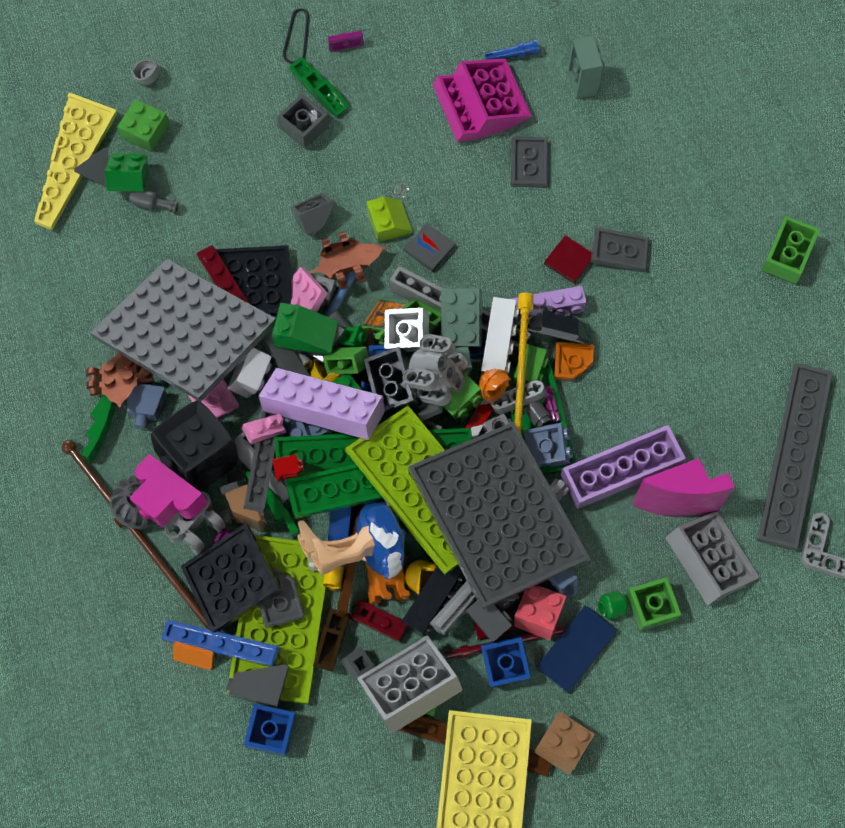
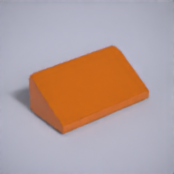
[173,642,216,670]

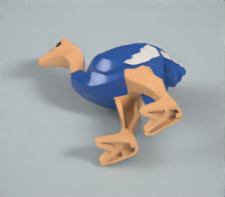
[297,499,406,580]

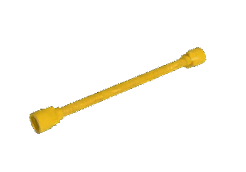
[514,293,534,436]

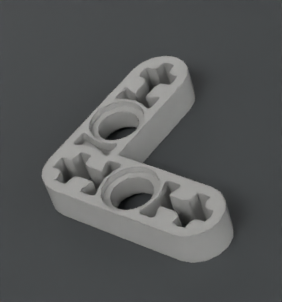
[481,372,546,414]
[801,513,845,580]

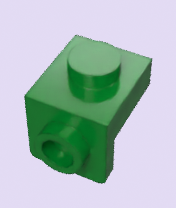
[339,325,367,348]

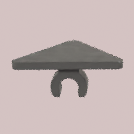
[74,148,109,187]

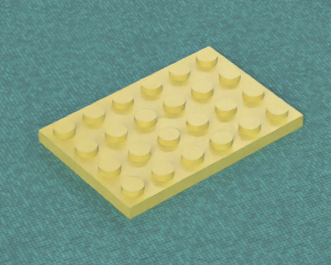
[437,710,532,828]

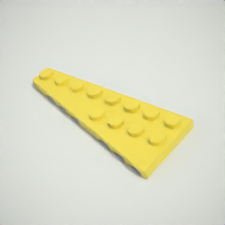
[34,92,118,230]

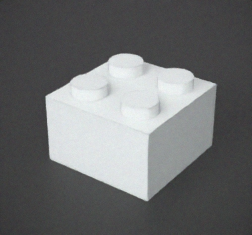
[385,308,429,352]
[227,348,272,399]

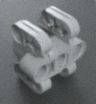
[403,334,468,406]
[163,492,226,555]

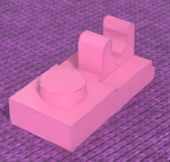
[242,413,286,444]

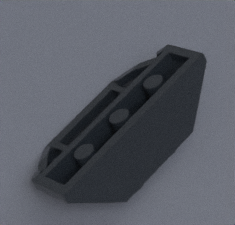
[515,305,591,345]

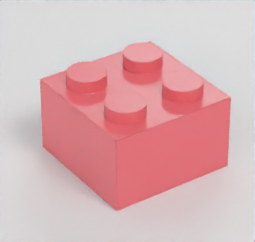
[513,585,566,640]

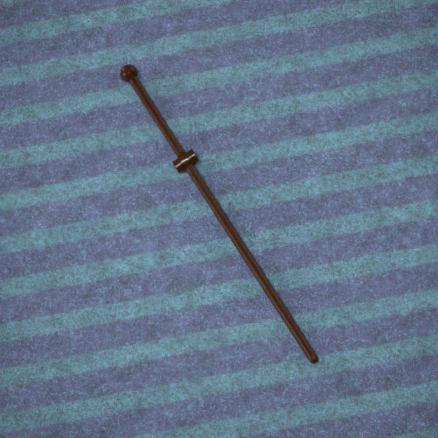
[61,440,232,661]

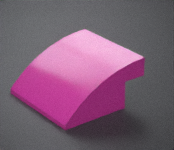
[432,58,532,142]
[632,458,735,517]

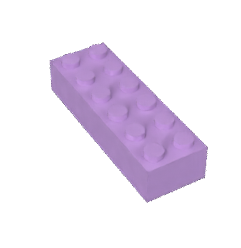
[259,368,385,440]
[561,425,686,509]

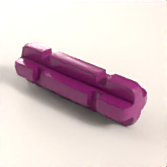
[544,386,561,423]

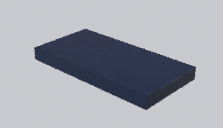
[536,605,617,693]

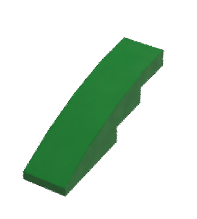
[288,57,349,117]
[82,395,116,463]
[245,471,300,539]

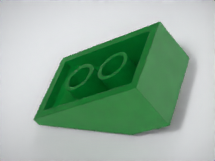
[272,303,338,355]

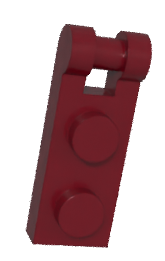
[349,600,406,643]

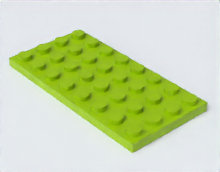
[345,406,458,575]
[227,535,326,705]

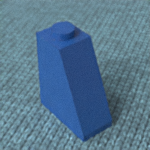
[328,506,354,541]

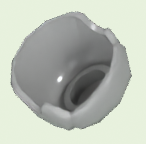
[132,59,159,85]

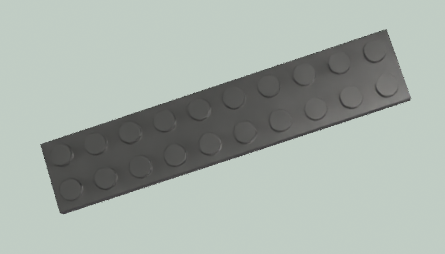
[757,363,833,551]

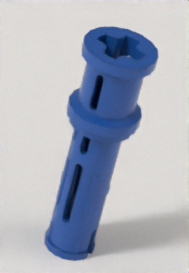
[485,39,539,60]

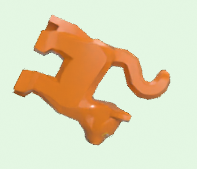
[365,554,410,604]

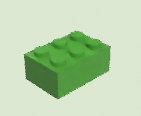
[762,215,820,284]

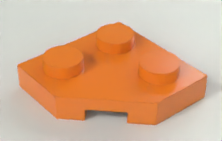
[554,342,594,381]

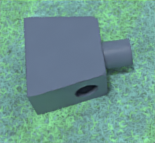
[127,384,167,429]
[545,570,578,601]

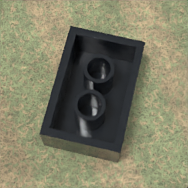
[364,346,421,418]

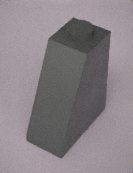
[226,665,289,709]

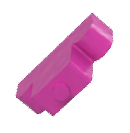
[130,454,209,527]

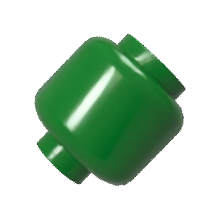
[597,591,629,619]

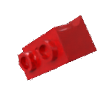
[272,455,304,485]

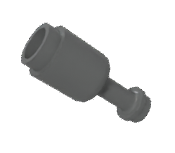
[129,189,179,213]
[513,385,552,427]

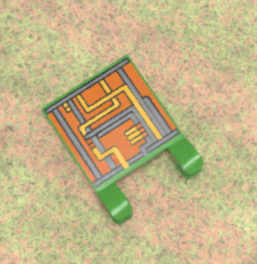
[361,298,407,345]

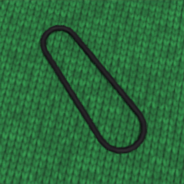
[283,8,309,64]

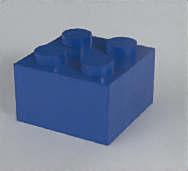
[480,635,531,687]
[244,704,296,757]

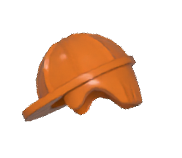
[479,369,510,403]

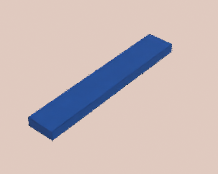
[161,620,280,667]

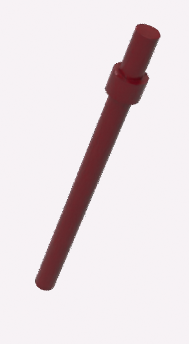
[444,626,564,660]

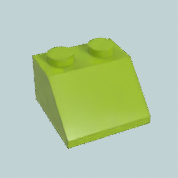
[366,197,413,243]

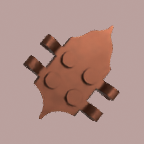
[310,231,387,290]
[86,352,153,407]

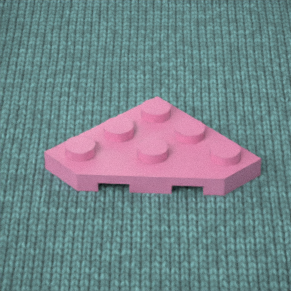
[291,267,328,312]

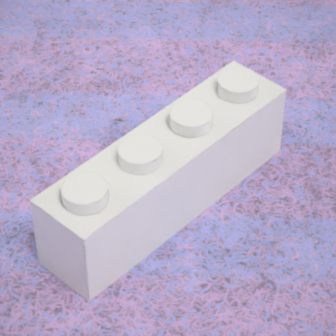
[481,297,519,375]

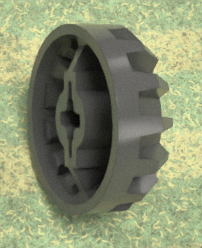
[110,475,155,529]

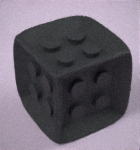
[151,400,238,491]

